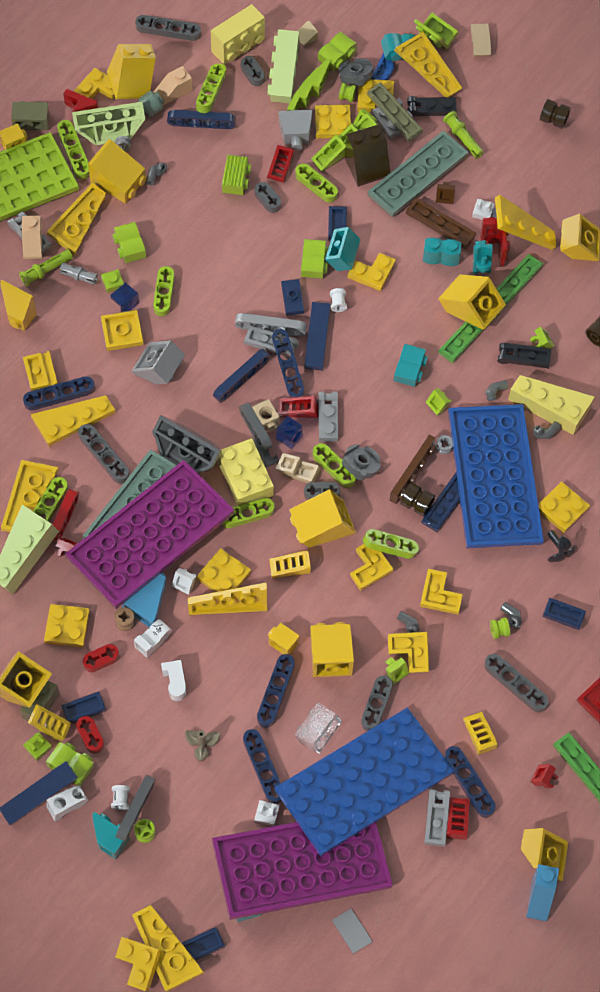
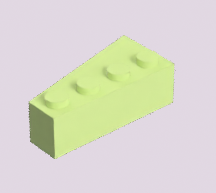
[267,29,300,103]
[0,505,59,594]

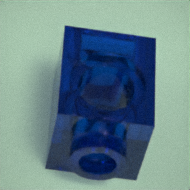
[276,416,303,449]

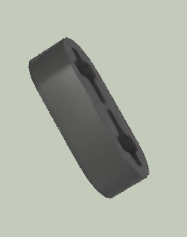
[241,56,265,86]
[255,182,281,213]
[304,482,340,500]

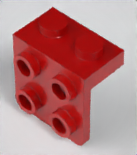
[480,217,510,267]

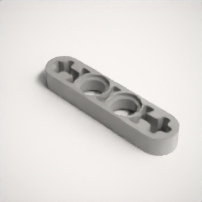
[235,313,307,337]

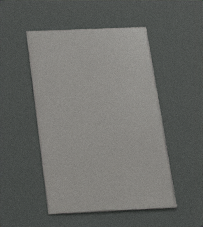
[332,909,373,954]

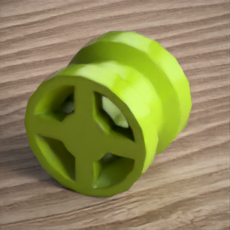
[339,82,357,103]
[490,617,510,639]
[134,819,156,843]

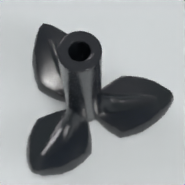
[547,530,578,562]

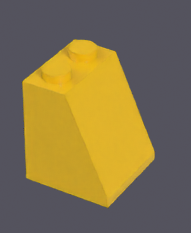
[107,44,156,99]
[88,139,147,204]
[438,274,506,329]
[289,489,356,548]
[310,622,354,677]
[0,651,52,708]

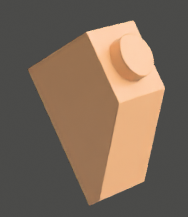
[154,66,192,106]
[22,216,42,259]

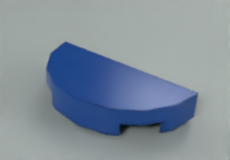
[370,53,394,80]

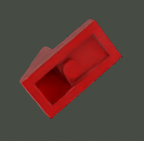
[63,89,98,112]

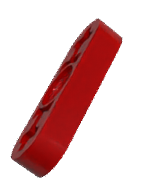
[53,489,79,541]

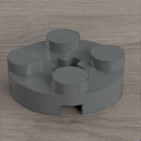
[339,58,374,86]
[342,444,381,480]

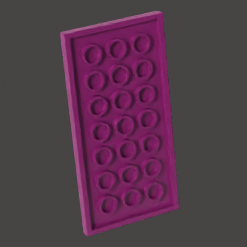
[65,460,235,609]
[212,822,393,920]

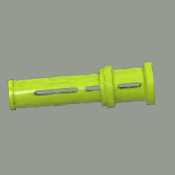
[443,111,484,159]
[19,249,73,287]

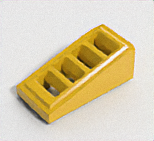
[269,551,311,578]
[28,704,71,741]
[463,712,498,755]

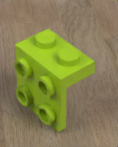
[414,13,459,50]

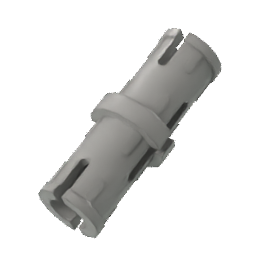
[60,263,98,285]

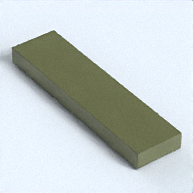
[367,82,423,142]

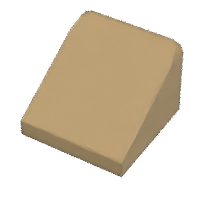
[298,21,318,47]

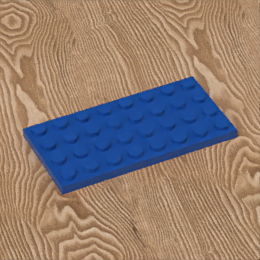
[448,404,544,549]
[275,707,454,856]

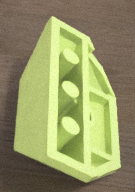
[72,102,145,145]

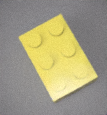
[211,4,265,65]
[217,438,274,506]

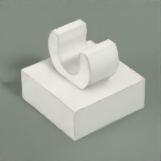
[472,199,495,220]
[172,568,196,595]
[254,800,279,826]

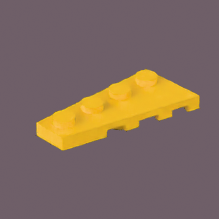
[394,32,462,97]
[47,183,106,256]
[495,194,556,250]
[31,395,115,447]
[188,583,267,615]
[132,905,205,992]

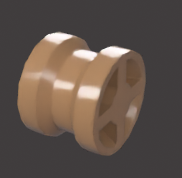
[115,607,135,631]

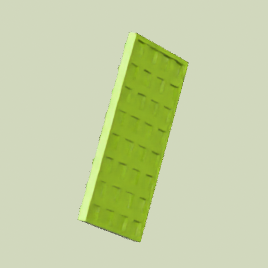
[0,132,79,221]

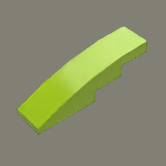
[287,59,331,111]
[311,113,378,172]

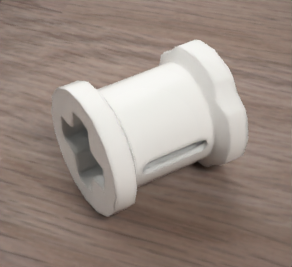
[330,288,347,312]
[111,785,130,810]

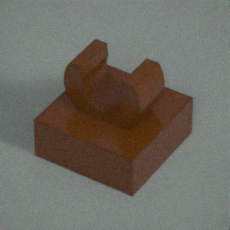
[436,182,455,204]

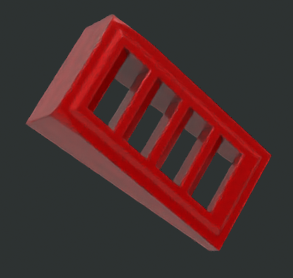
[267,145,294,183]
[278,396,318,418]
[446,797,470,840]

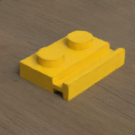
[23,351,58,391]

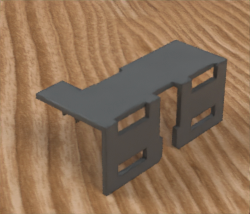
[251,436,279,468]

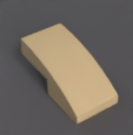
[471,24,491,57]
[276,453,320,484]

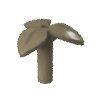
[185,730,220,761]

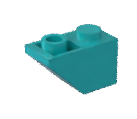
[92,812,130,859]

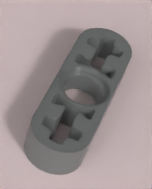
[239,402,272,451]
[361,676,392,731]

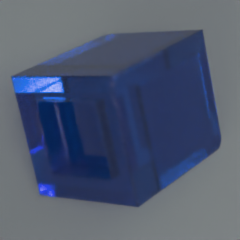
[110,282,139,312]

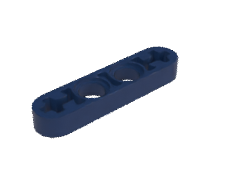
[167,110,236,129]
[272,329,305,398]
[213,349,270,403]
[23,376,95,411]
[257,654,295,728]
[243,729,282,804]
[444,746,495,818]

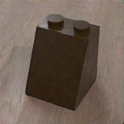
[345,124,391,187]

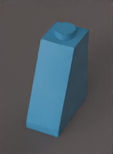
[122,572,166,628]
[526,864,559,922]

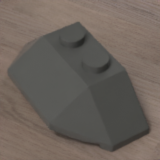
[152,415,221,474]

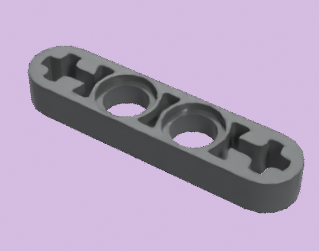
[135,15,201,41]
[78,424,129,484]
[484,654,549,712]
[116,775,156,842]

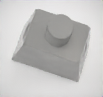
[278,110,312,151]

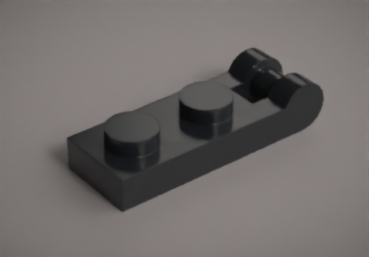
[407,96,457,116]
[497,343,551,369]

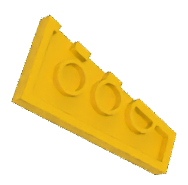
[1,460,59,533]

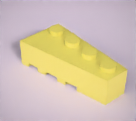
[508,375,595,435]

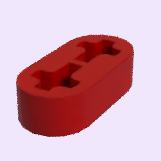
[83,644,119,672]
[76,716,104,754]

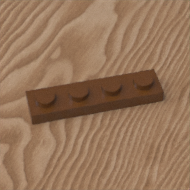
[406,198,476,249]
[389,434,436,504]

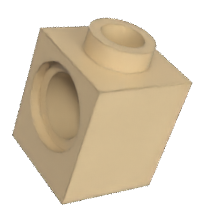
[252,399,279,431]

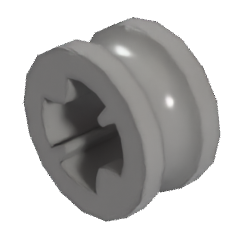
[115,136,131,152]
[436,435,453,454]

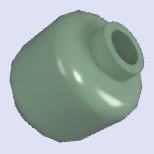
[138,91,164,117]

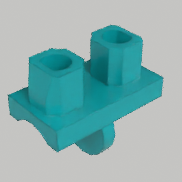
[472,240,493,274]

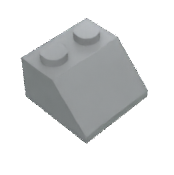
[131,340,185,384]

